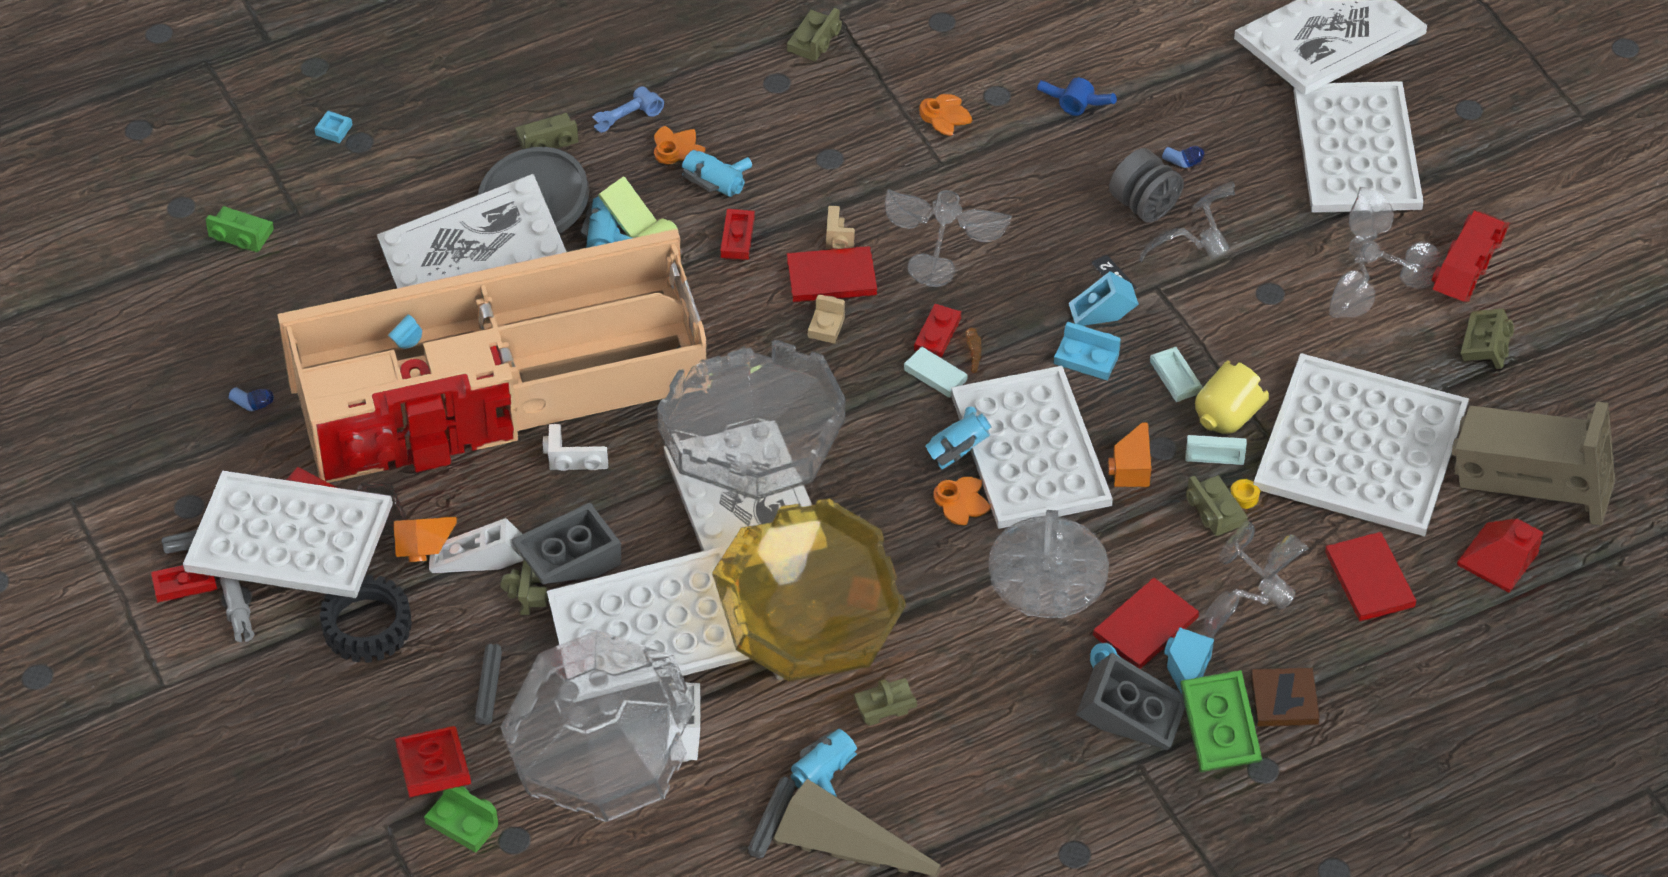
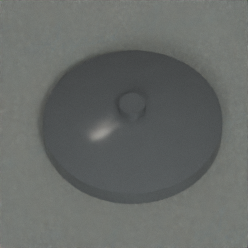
[478,147,589,234]

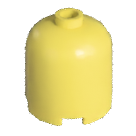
[1195,360,1269,434]

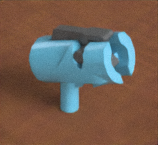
[682,150,752,197]
[581,196,633,248]
[926,407,992,470]
[791,728,857,797]

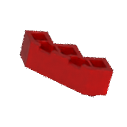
[1432,210,1510,302]

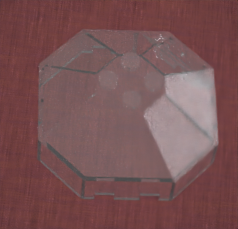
[657,340,846,500]
[500,630,695,822]

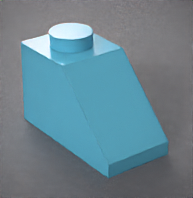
[1069,271,1139,326]
[1164,627,1214,694]

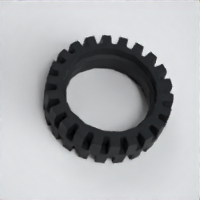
[320,575,412,663]

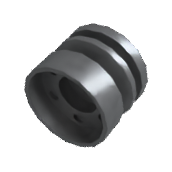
[1109,148,1184,223]

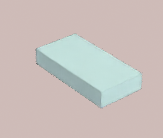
[904,347,967,398]
[1150,347,1203,402]
[1185,435,1246,465]

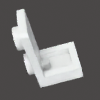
[543,424,608,471]

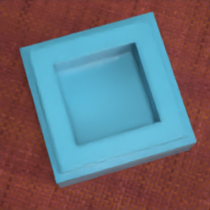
[315,111,352,143]

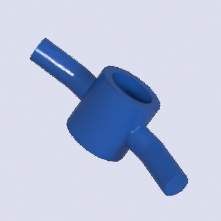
[1037,78,1117,116]

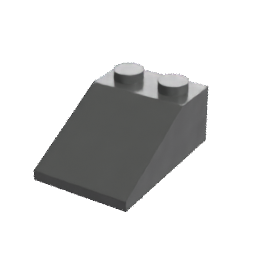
[512,503,621,584]
[1076,653,1185,750]

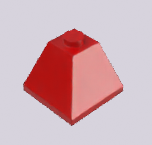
[1457,519,1544,593]

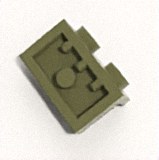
[787,8,842,62]
[515,113,578,149]
[1461,308,1514,369]
[1186,475,1248,537]

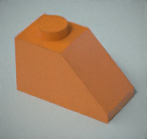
[1108,423,1151,487]
[394,517,457,562]

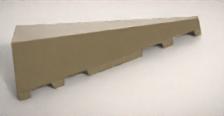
[774,779,941,877]

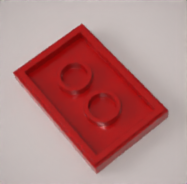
[787,246,877,302]
[1325,532,1416,622]
[1093,578,1199,669]
[395,726,471,797]

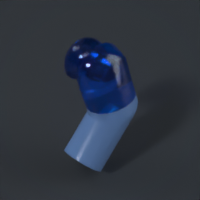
[1162,146,1205,168]
[229,387,274,411]

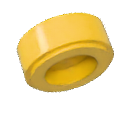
[1230,479,1260,509]

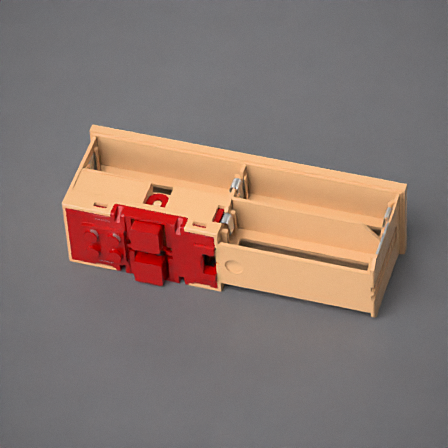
[277,229,707,483]

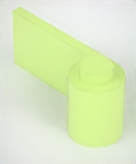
[598,176,678,238]

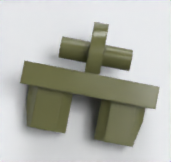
[500,560,548,615]
[854,678,917,726]

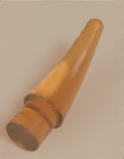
[965,328,981,373]

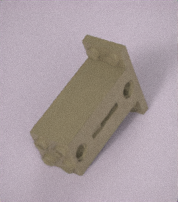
[1452,402,1615,526]

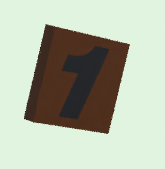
[1251,668,1320,726]

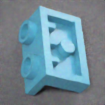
[1054,322,1121,381]

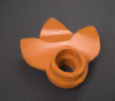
[919,94,972,136]
[654,126,706,164]
[933,477,991,526]

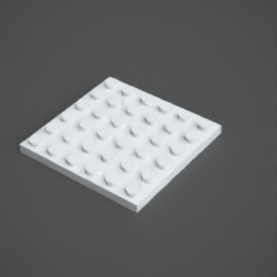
[1253,353,1469,537]

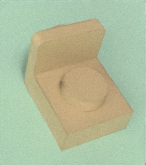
[826,206,855,249]
[808,295,845,344]

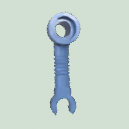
[592,86,664,133]

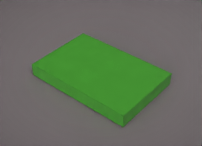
[1180,670,1262,772]

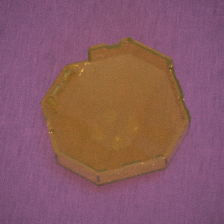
[712,499,906,681]

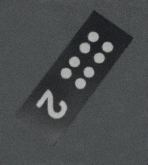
[1091,254,1138,290]

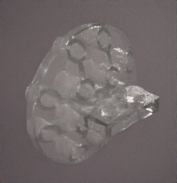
[988,510,1109,618]

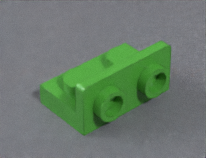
[205,206,274,252]
[424,786,498,853]

